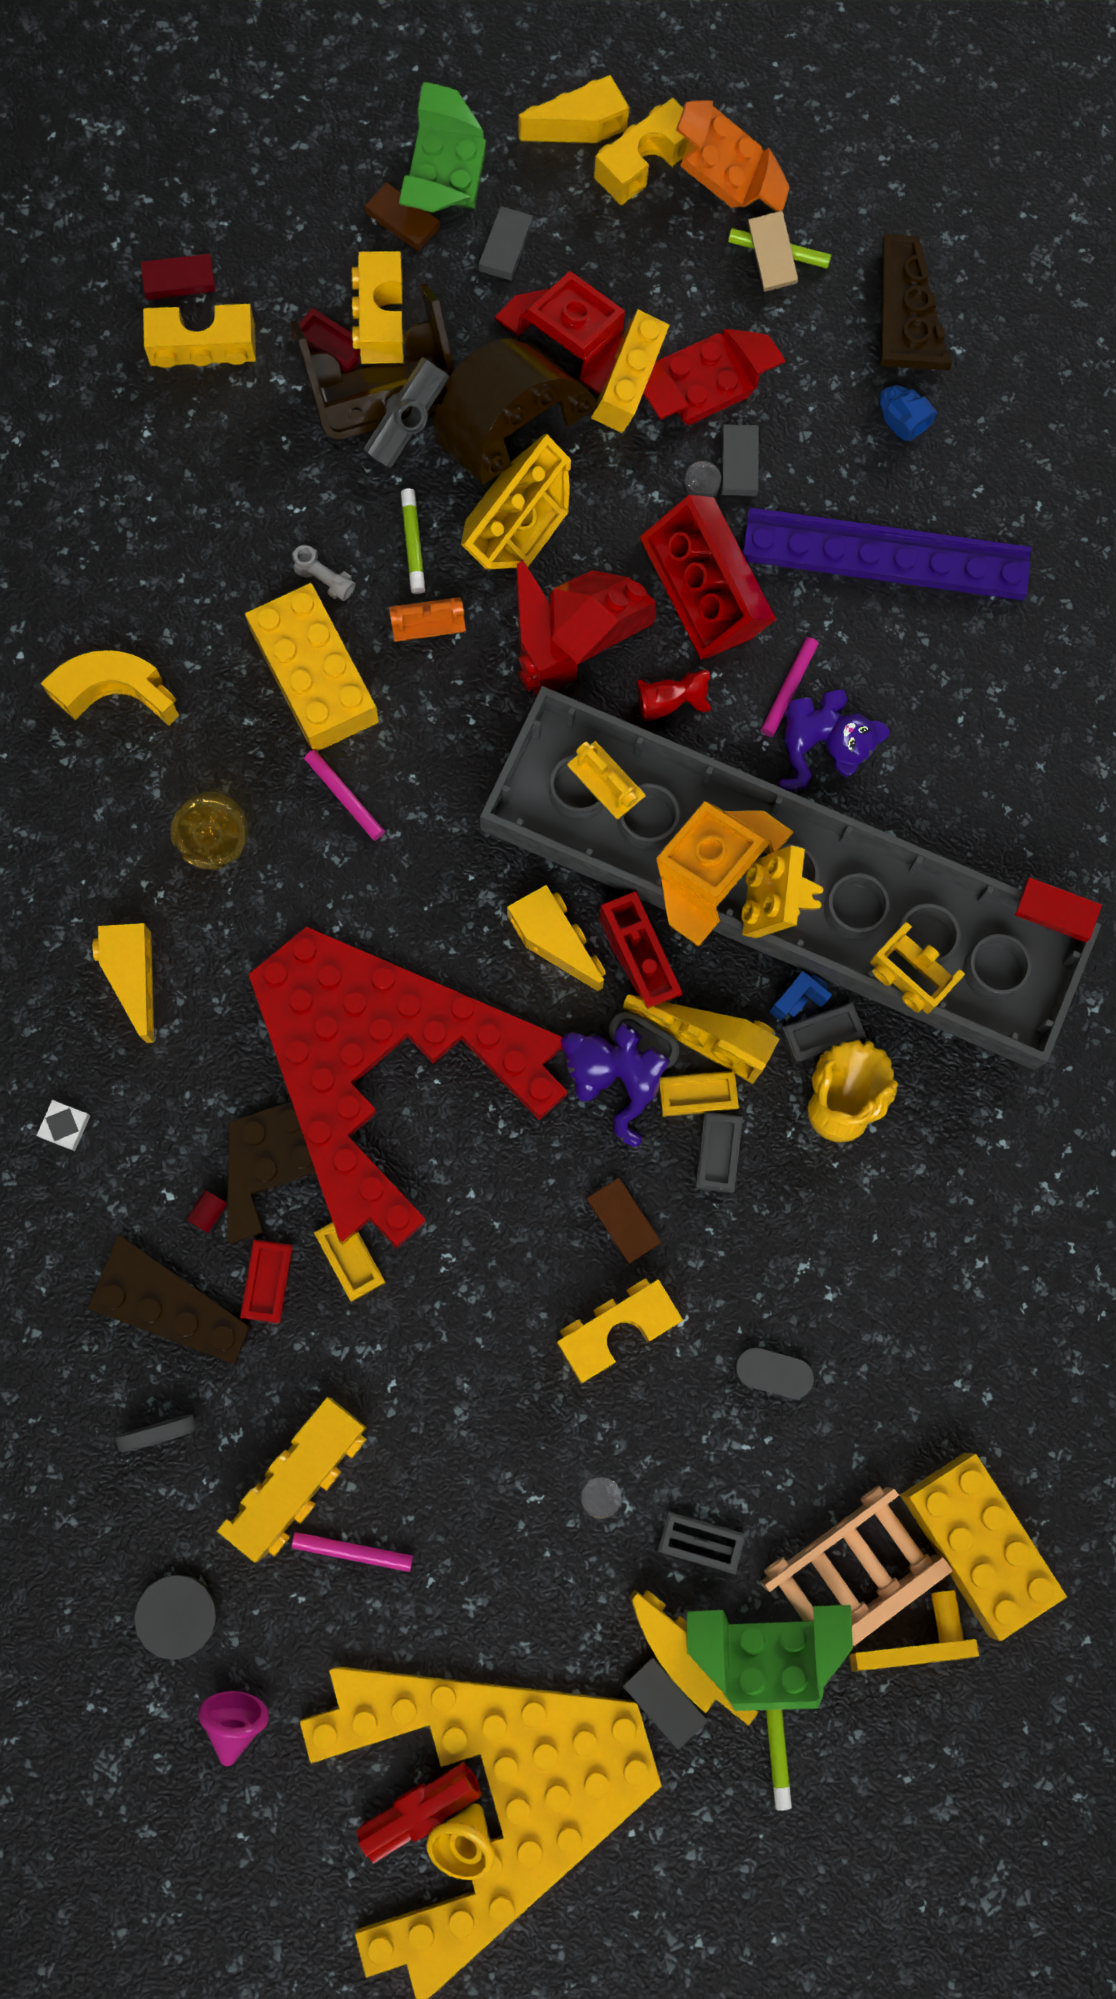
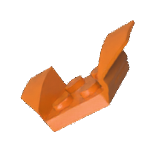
[676,100,789,212]

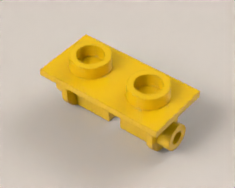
[567,741,646,820]

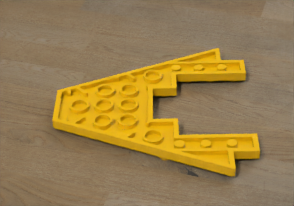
[300,1667,662,1999]

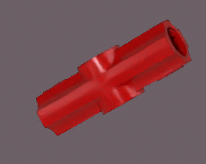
[356,1762,481,1863]

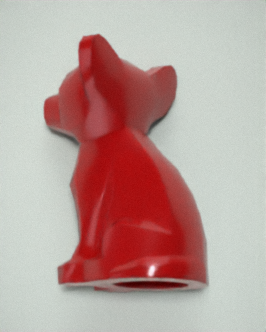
[637,670,711,722]

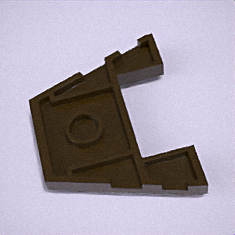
[227,1102,316,1245]

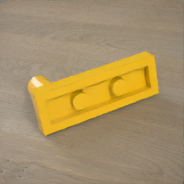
[849,1590,979,1672]

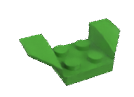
[399,82,486,213]
[687,1605,853,1711]

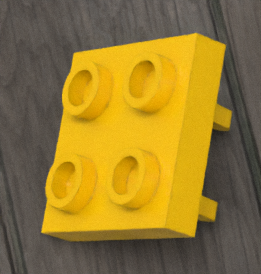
[741,845,823,939]

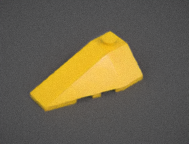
[622,994,780,1084]

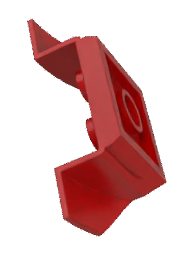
[494,271,625,395]
[644,329,786,425]

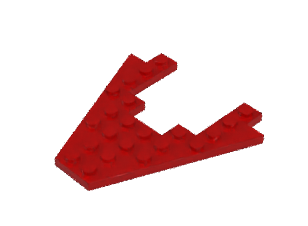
[249,927,568,1249]

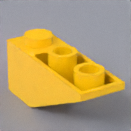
[519,75,629,143]
[507,885,606,991]

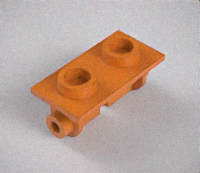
[389,597,466,642]

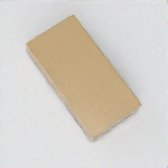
[748,211,798,292]

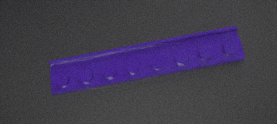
[743,507,1032,601]

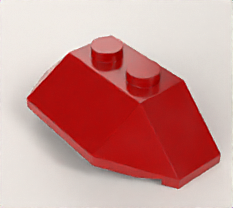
[550,570,656,664]

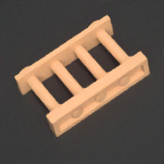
[760,1486,953,1646]

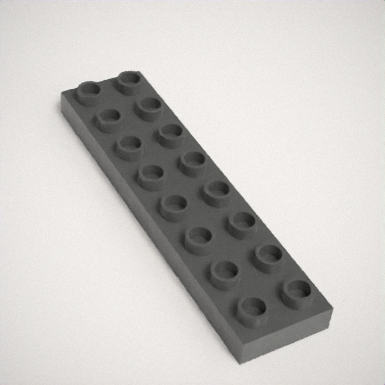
[480,686,1101,1070]

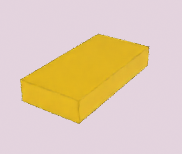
[659,1071,739,1117]
[314,1223,386,1302]

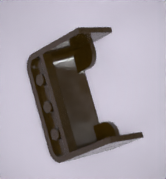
[290,283,454,439]

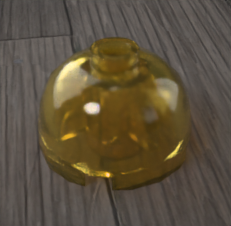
[171,792,248,870]

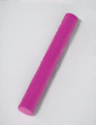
[760,637,819,737]
[304,749,385,841]
[292,1532,413,1572]

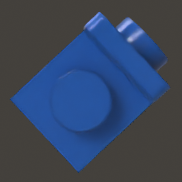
[769,971,832,1022]

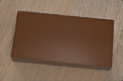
[365,182,440,252]
[586,1178,662,1265]

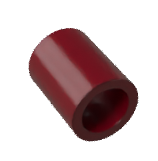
[185,1190,227,1234]

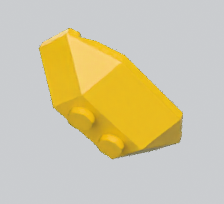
[461,434,571,570]

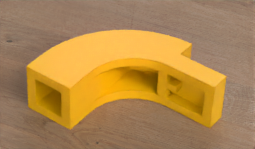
[41,650,179,726]

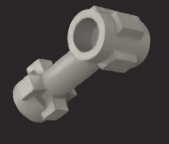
[292,545,356,601]

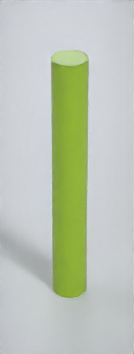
[728,228,831,269]

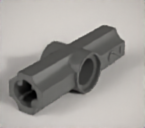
[364,357,450,468]

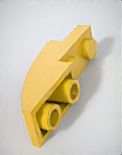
[630,1590,758,1726]

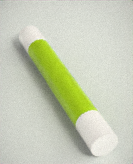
[401,489,425,594]
[766,1710,792,1810]

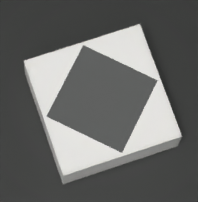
[36,1100,90,1151]

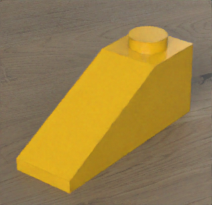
[92,923,154,1043]

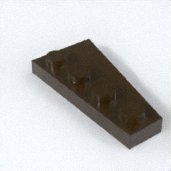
[880,234,952,371]
[88,1235,251,1364]

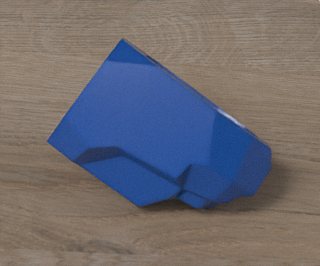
[880,385,938,441]

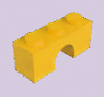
[594,98,689,205]
[352,252,404,364]
[143,304,256,368]
[591,309,669,433]
[557,1278,683,1384]

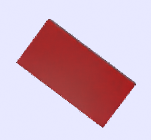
[1014,877,1102,943]
[240,1240,294,1324]

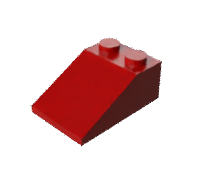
[517,560,578,696]

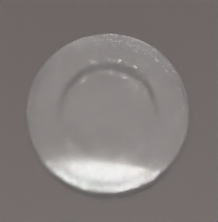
[685,461,721,497]
[581,1477,621,1519]

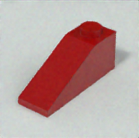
[598,891,683,1009]

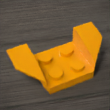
[656,801,794,947]

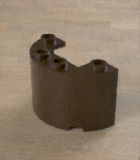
[434,339,597,485]

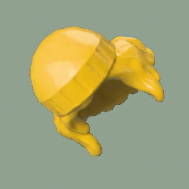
[808,1039,898,1143]

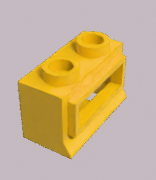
[869,922,965,1014]

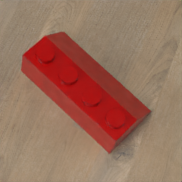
[640,495,776,659]

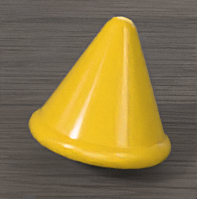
[427,1804,495,1880]

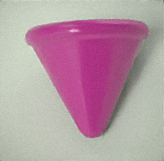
[198,1691,269,1766]

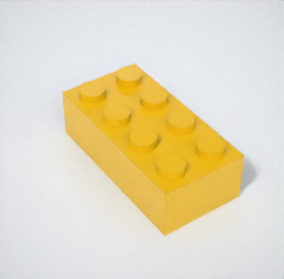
[245,583,379,752]
[900,1453,1067,1642]

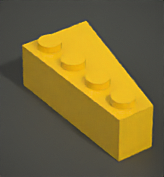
[217,1397,367,1563]

